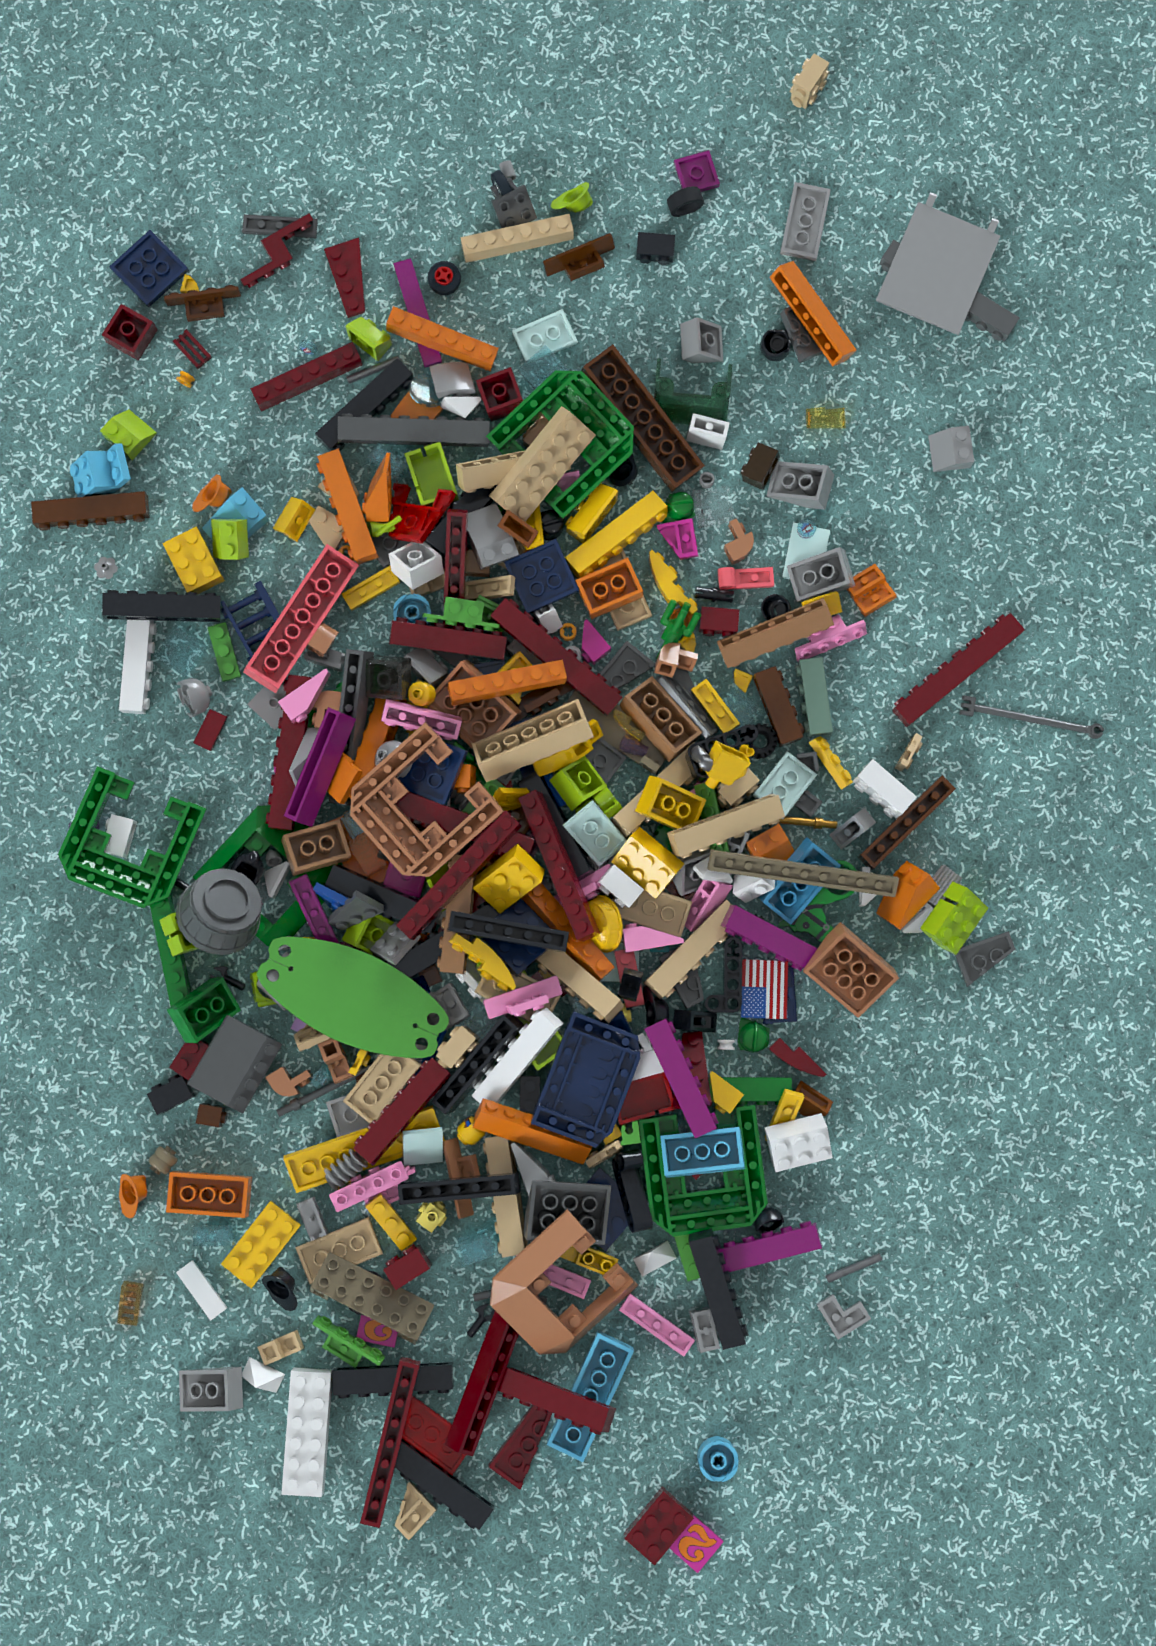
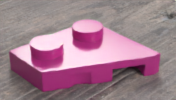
[657,518,699,560]

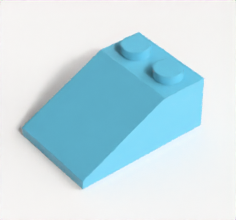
[202,487,270,539]

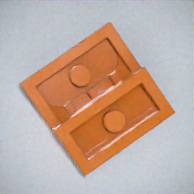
[391,386,443,419]
[847,564,896,617]
[327,752,363,804]

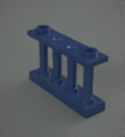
[220,581,280,662]

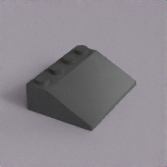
[187,1015,282,1113]
[523,1180,611,1245]

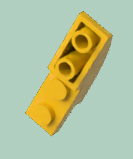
[649,550,698,616]
[532,719,603,776]
[448,933,516,992]
[560,1246,619,1275]

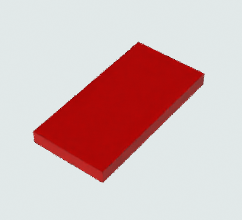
[402,1395,466,1475]

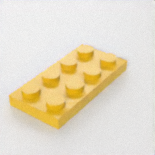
[221,1201,301,1289]

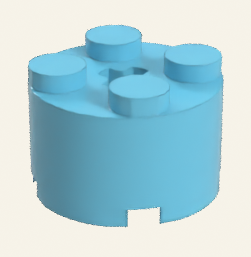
[393,594,432,625]
[697,1436,739,1482]

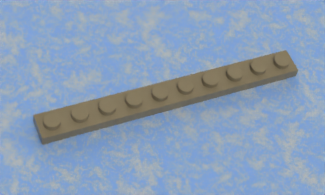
[707,849,899,897]

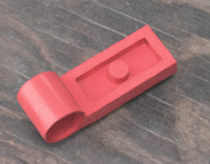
[718,567,774,590]
[614,949,645,1008]

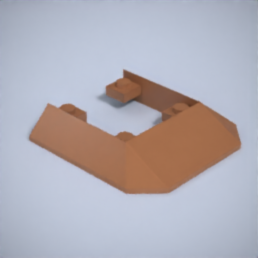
[350,722,504,877]
[490,1209,638,1355]

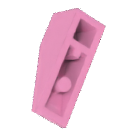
[278,669,330,723]
[685,880,733,932]
[622,923,684,953]

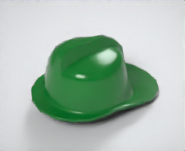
[662,492,696,523]
[738,1018,770,1053]

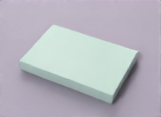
[512,309,578,365]
[782,523,830,579]
[753,751,818,819]
[563,800,627,867]

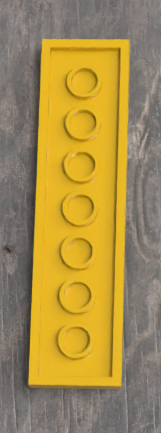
[283,1105,445,1193]

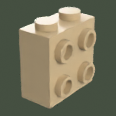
[790,54,830,109]
[716,767,760,810]
[436,1025,480,1069]

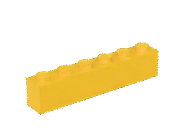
[565,491,668,579]

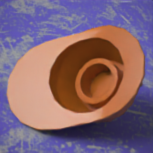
[192,475,232,512]
[119,1174,147,1218]

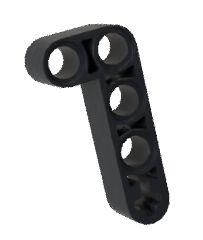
[685,724,758,783]
[704,937,742,1013]
[612,1149,653,1233]

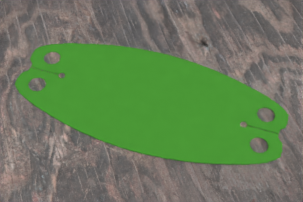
[257,937,449,1058]

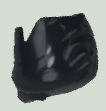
[760,329,792,362]
[231,851,265,885]

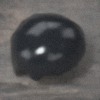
[761,594,791,621]
[754,1207,784,1234]

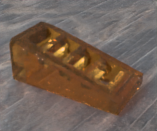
[117,1281,144,1326]

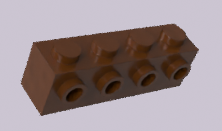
[752,666,804,747]

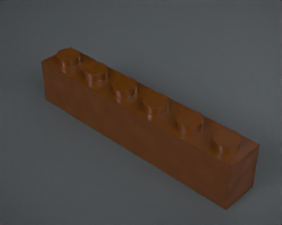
[31,491,150,531]
[857,775,956,871]

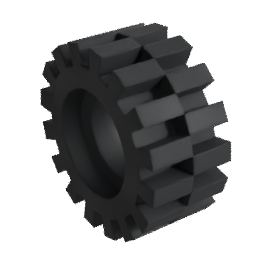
[744,723,778,759]

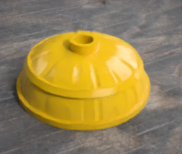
[587,895,623,953]

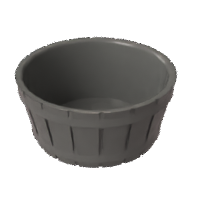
[176,869,262,955]

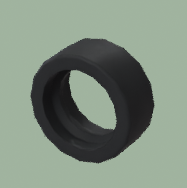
[667,186,704,217]

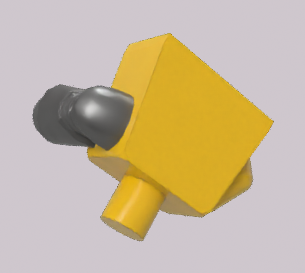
[691,741,755,789]

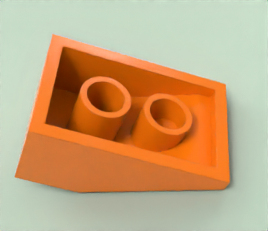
[362,453,392,522]
[745,823,795,861]
[876,860,940,930]

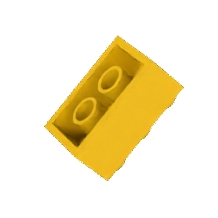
[162,526,225,595]
[635,775,706,830]
[611,827,684,899]
[473,844,545,914]

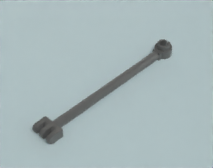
[959,696,1104,739]

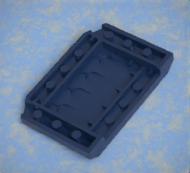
[531,1011,640,1148]

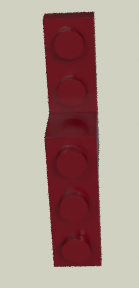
[240,213,313,288]

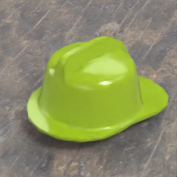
[551,182,593,213]

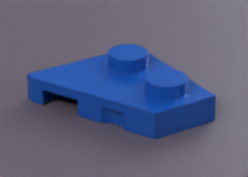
[313,883,347,912]

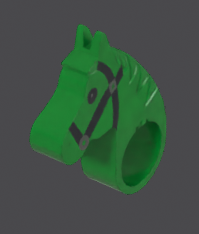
[778,860,857,943]

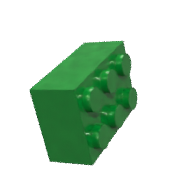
[167,977,241,1043]

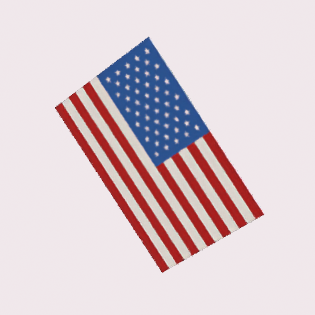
[741,959,788,1019]

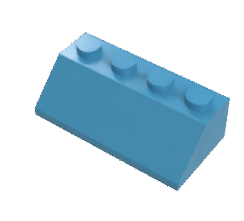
[758,837,841,925]

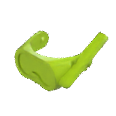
[365,514,402,537]
[250,971,276,1007]

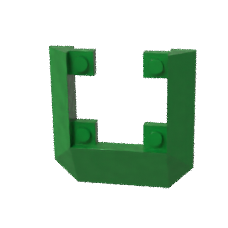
[486,370,634,519]
[58,766,207,908]
[193,805,342,952]
[638,1105,768,1236]

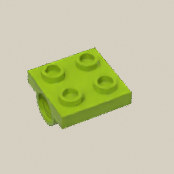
[575,787,623,818]

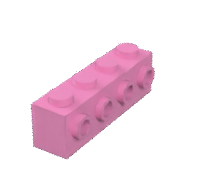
[381,698,462,740]

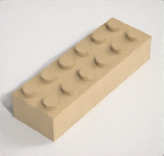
[489,406,596,522]
[472,699,594,782]

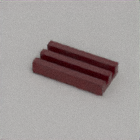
[173,329,212,369]

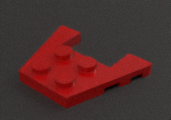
[389,483,456,544]

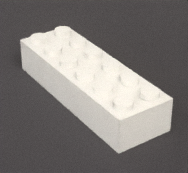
[281,1367,333,1497]

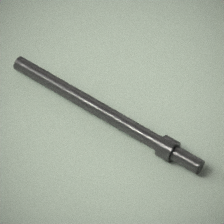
[276,1061,374,1117]

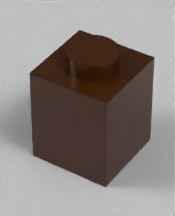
[196,1103,228,1127]

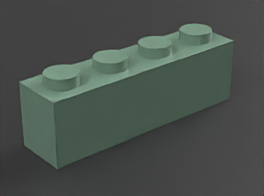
[795,657,833,737]

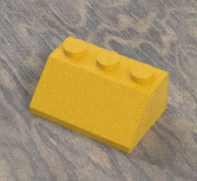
[565,484,618,544]

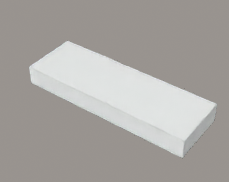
[176,1260,227,1321]

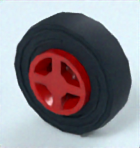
[428,261,461,295]

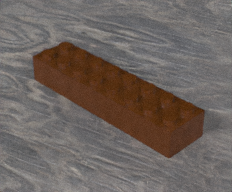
[581,344,705,492]

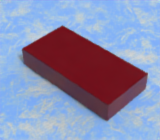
[193,709,228,751]

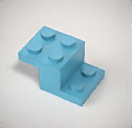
[70,443,131,497]

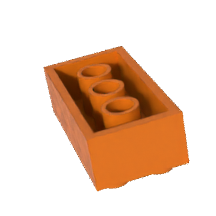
[166,1171,252,1218]

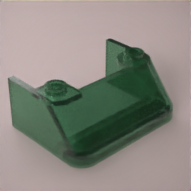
[654,358,732,425]

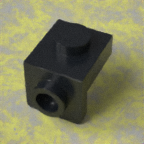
[617,968,644,1002]

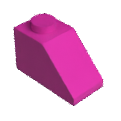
[581,619,611,665]

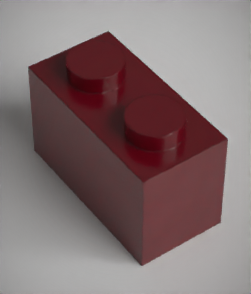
[699,606,740,638]

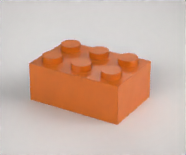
[575,557,643,620]

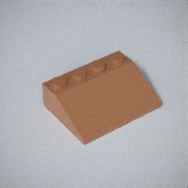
[428,659,522,749]
[803,922,899,1018]

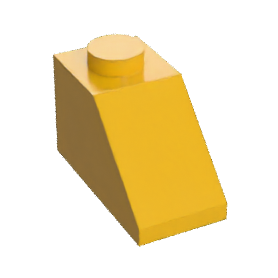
[708,1071,744,1114]

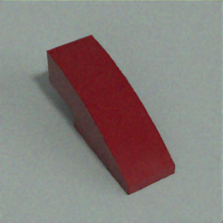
[767,1038,827,1077]

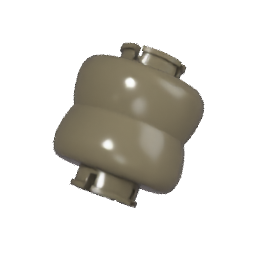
[148,1145,178,1175]

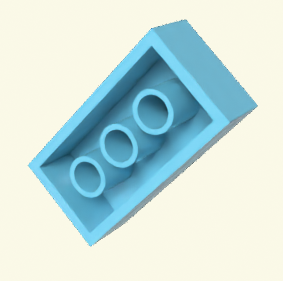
[660,1127,745,1178]

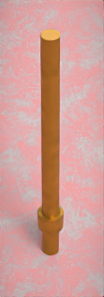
[725,810,837,829]

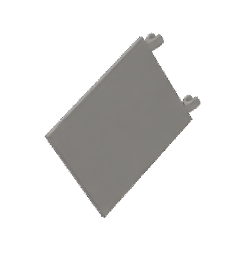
[876,193,1001,335]

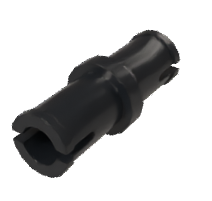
[695,586,734,603]

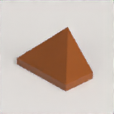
[497,510,538,548]
[795,1080,833,1116]

